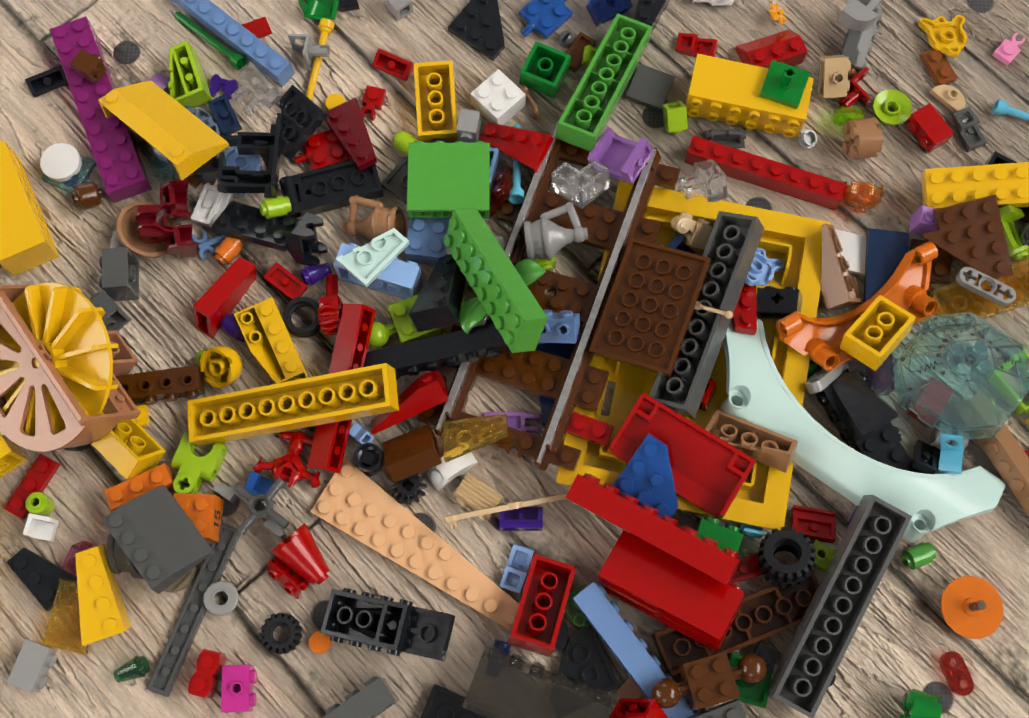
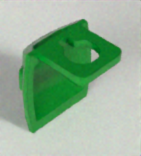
[299,0,339,20]

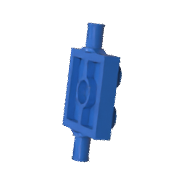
[519,0,573,39]

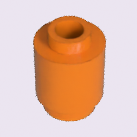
[213,237,244,265]

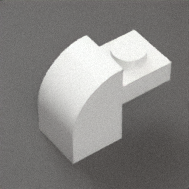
[426,445,478,491]

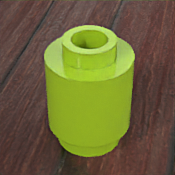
[393,131,419,157]
[259,195,292,219]
[26,492,55,516]

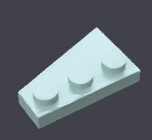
[336,228,410,287]

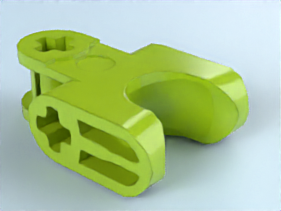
[171,431,228,494]

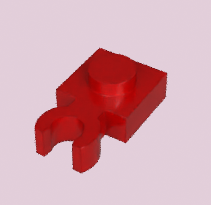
[361,85,386,121]

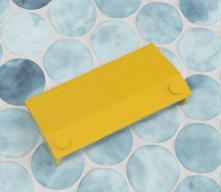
[98,80,229,181]

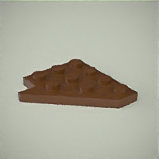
[920,195,1014,279]

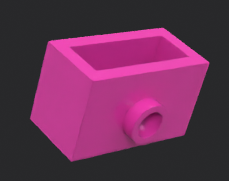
[221,665,257,713]

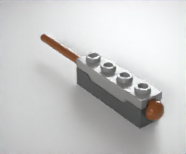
[840,0,883,79]

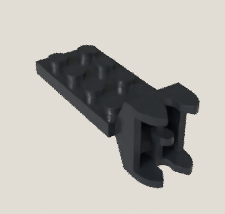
[211,201,328,266]

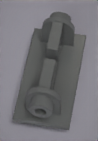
[704,129,746,148]

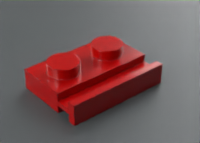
[791,505,836,544]

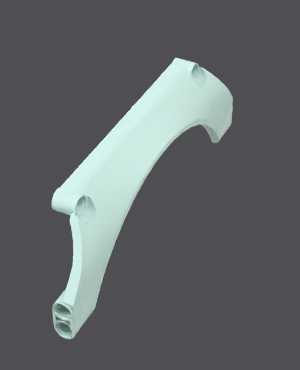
[720,317,1006,542]

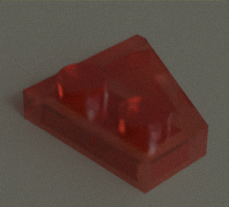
[490,166,513,219]

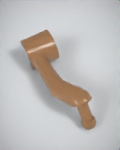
[519,86,542,119]

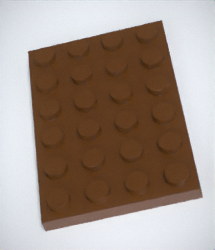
[589,237,711,377]

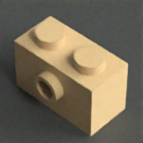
[818,55,851,98]

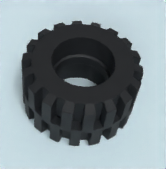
[757,527,815,589]

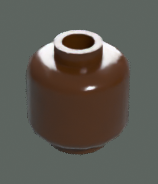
[71,181,104,210]

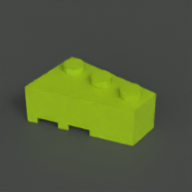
[168,41,212,108]

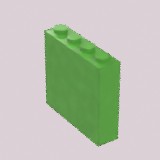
[407,141,490,219]

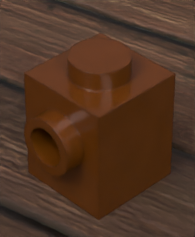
[70,49,107,85]

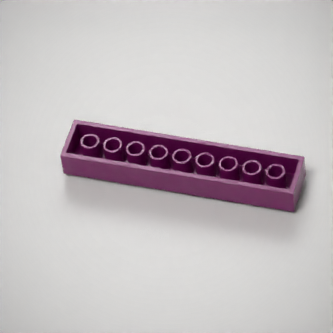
[49,16,152,203]

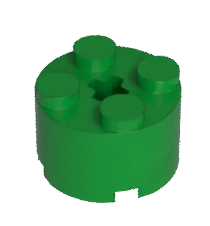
[899,689,942,718]

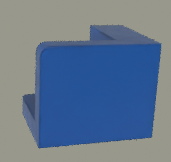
[244,471,275,495]

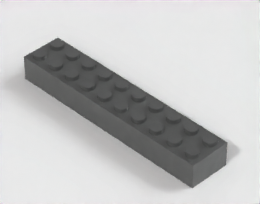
[650,211,764,419]
[765,495,912,718]

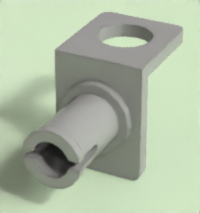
[288,34,330,67]

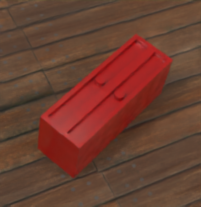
[598,530,745,652]

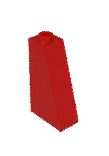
[193,257,257,338]

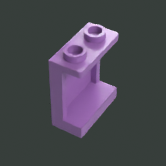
[587,127,653,184]

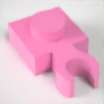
[992,33,1025,66]

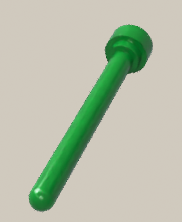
[175,12,247,70]

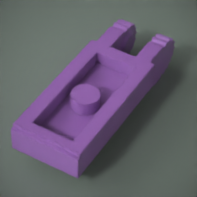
[483,412,542,434]

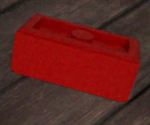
[372,48,415,81]

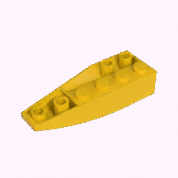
[234,297,309,384]

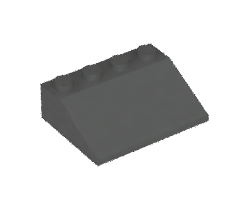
[102,484,214,594]

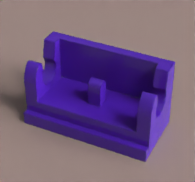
[499,507,543,531]

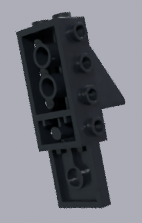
[815,368,919,473]
[320,588,455,662]

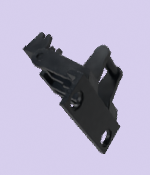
[194,113,283,198]

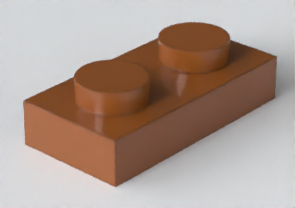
[920,49,958,86]

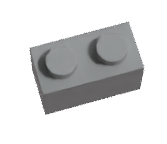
[456,108,481,143]
[6,639,58,692]

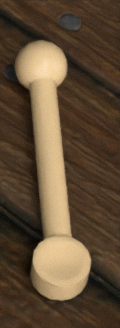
[695,301,733,319]

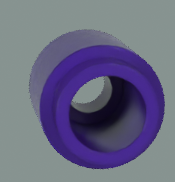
[220,313,245,342]

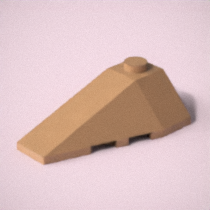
[821,224,863,310]

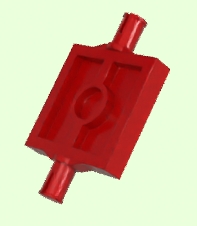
[294,130,351,170]

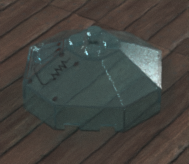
[891,312,1029,441]

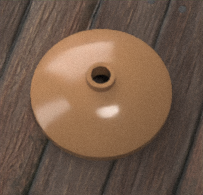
[116,201,177,258]

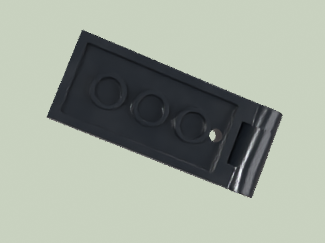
[279,160,384,218]

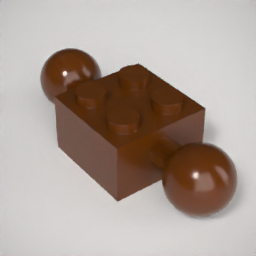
[651,652,767,710]

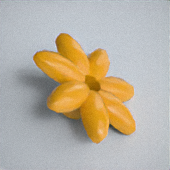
[769,3,787,25]

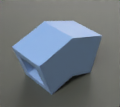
[349,422,374,444]

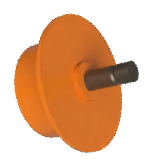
[941,576,1003,639]

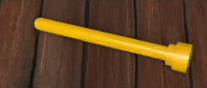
[305,18,335,101]

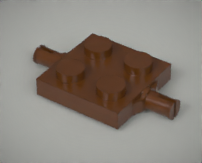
[909,239,952,295]

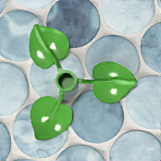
[459,259,546,334]

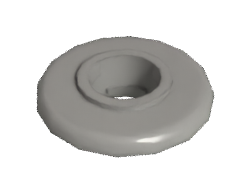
[203,581,239,616]

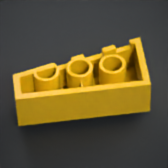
[75,543,131,646]

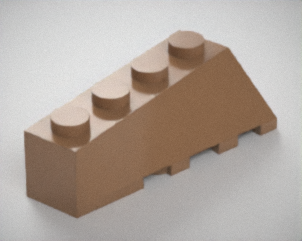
[705,410,798,473]

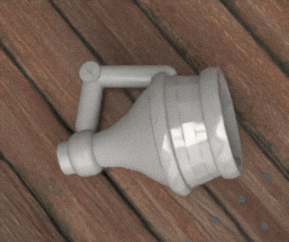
[524,202,588,261]

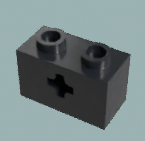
[756,286,803,319]

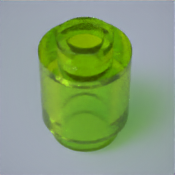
[833,107,864,127]

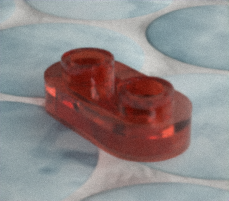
[939,651,974,696]

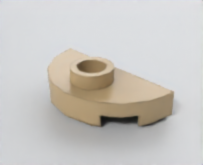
[929,84,966,113]

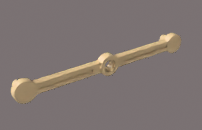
[443,492,578,530]

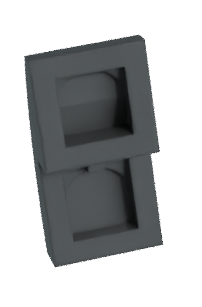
[952,106,987,152]

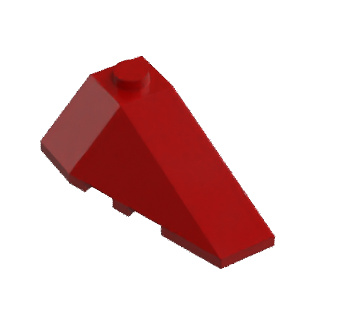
[371,370,448,435]

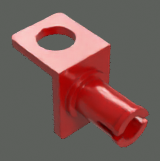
[838,67,870,110]

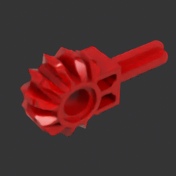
[318,273,344,335]

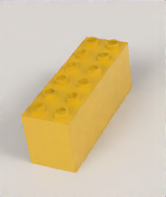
[685,53,814,138]
[0,140,59,276]

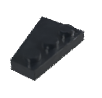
[6,548,78,611]

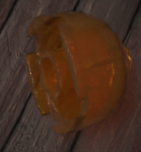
[842,181,884,213]

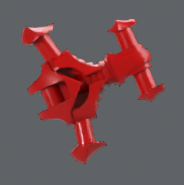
[253,431,321,488]

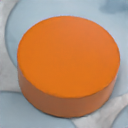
[309,631,332,654]

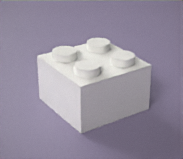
[470,69,526,125]

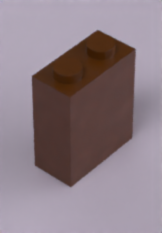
[382,423,442,483]

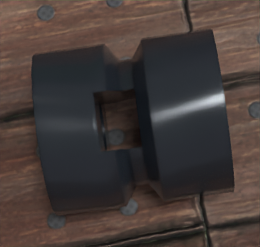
[354,443,384,476]

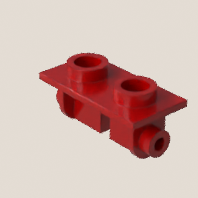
[267,557,309,599]

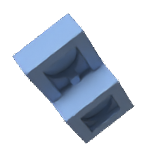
[499,543,534,594]

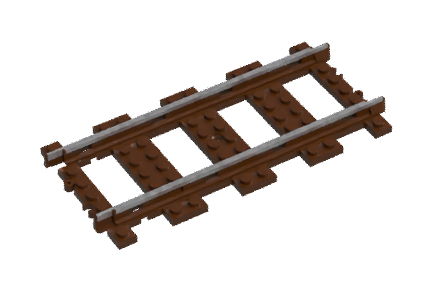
[416,123,680,472]

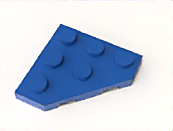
[612,433,679,517]

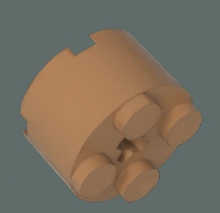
[842,117,883,160]

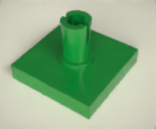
[759,59,810,109]

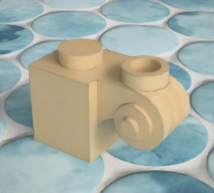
[671,212,713,250]

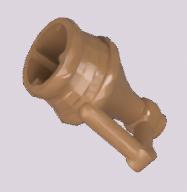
[342,195,406,241]

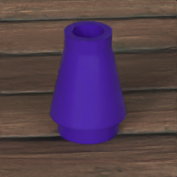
[300,262,332,286]

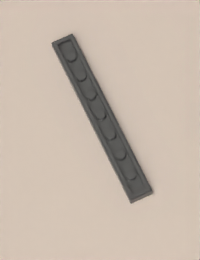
[146,523,241,697]

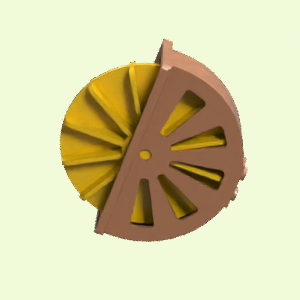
[0,283,140,452]

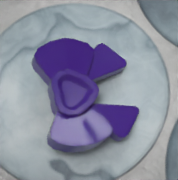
[209,74,238,100]

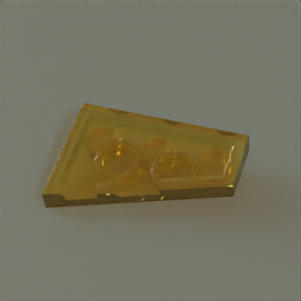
[443,414,509,462]
[42,578,88,655]

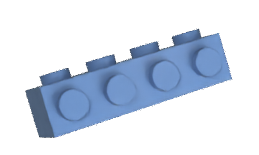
[539,310,581,344]

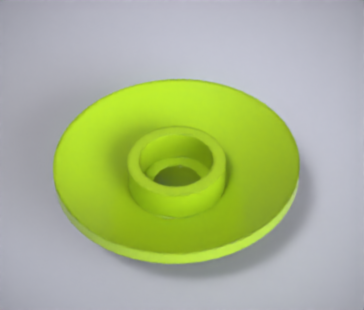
[873,89,912,125]

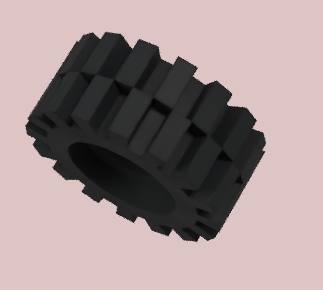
[260,612,303,654]

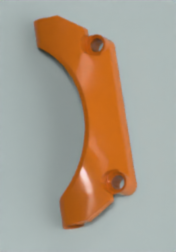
[776,241,939,371]

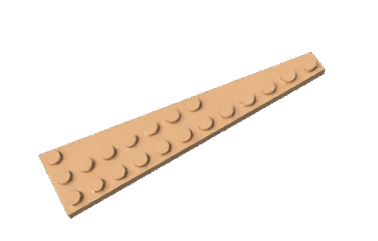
[310,457,519,631]

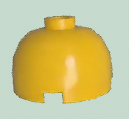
[200,345,242,388]

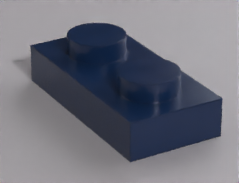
[208,94,242,136]

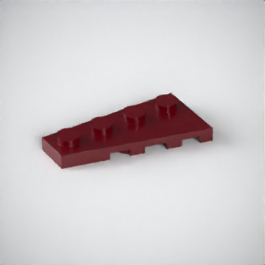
[324,97,377,171]

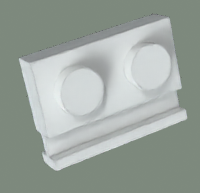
[191,184,234,228]

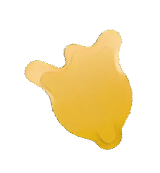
[918,15,967,57]

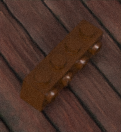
[116,365,205,406]

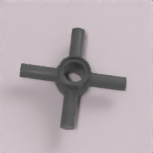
[233,478,289,535]

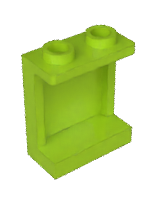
[999,204,1029,262]

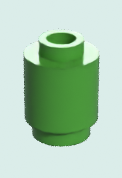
[901,542,936,570]

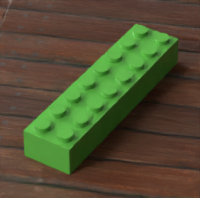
[555,13,653,151]
[444,208,548,353]

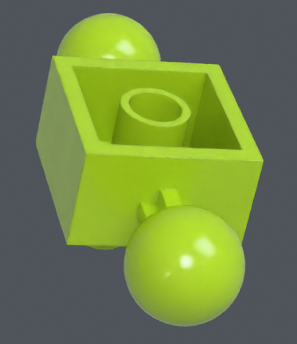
[368,294,465,348]

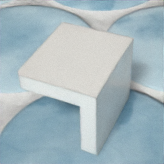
[23,513,59,542]

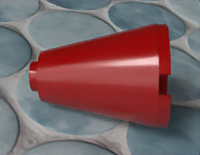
[271,523,329,585]

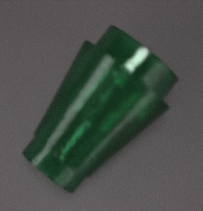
[114,656,150,683]

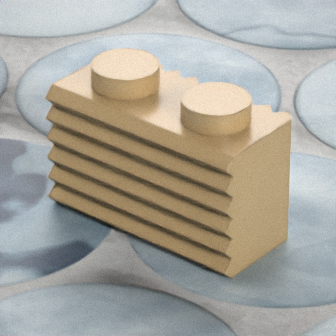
[453,473,504,520]

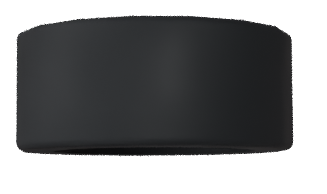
[283,297,321,338]

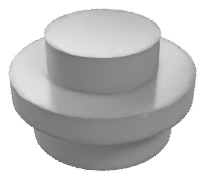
[798,129,817,149]

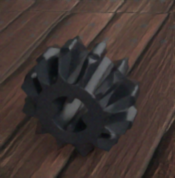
[390,473,427,505]

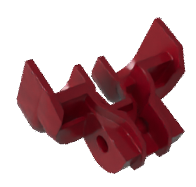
[135,180,197,258]

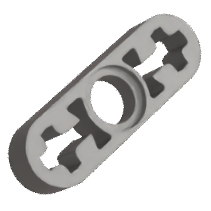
[956,267,1016,307]
[804,362,849,394]

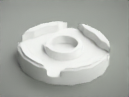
[40,143,82,182]

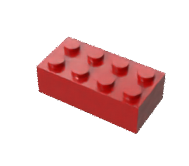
[507,554,576,657]

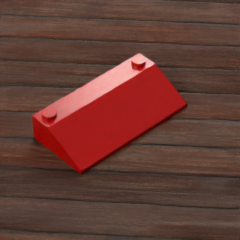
[607,392,757,520]

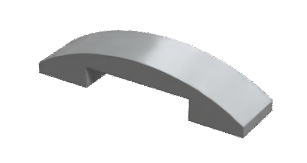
[212,485,287,540]

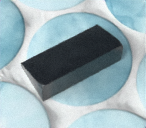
[25,65,68,98]

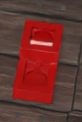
[675,33,718,57]

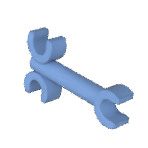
[192,230,229,261]

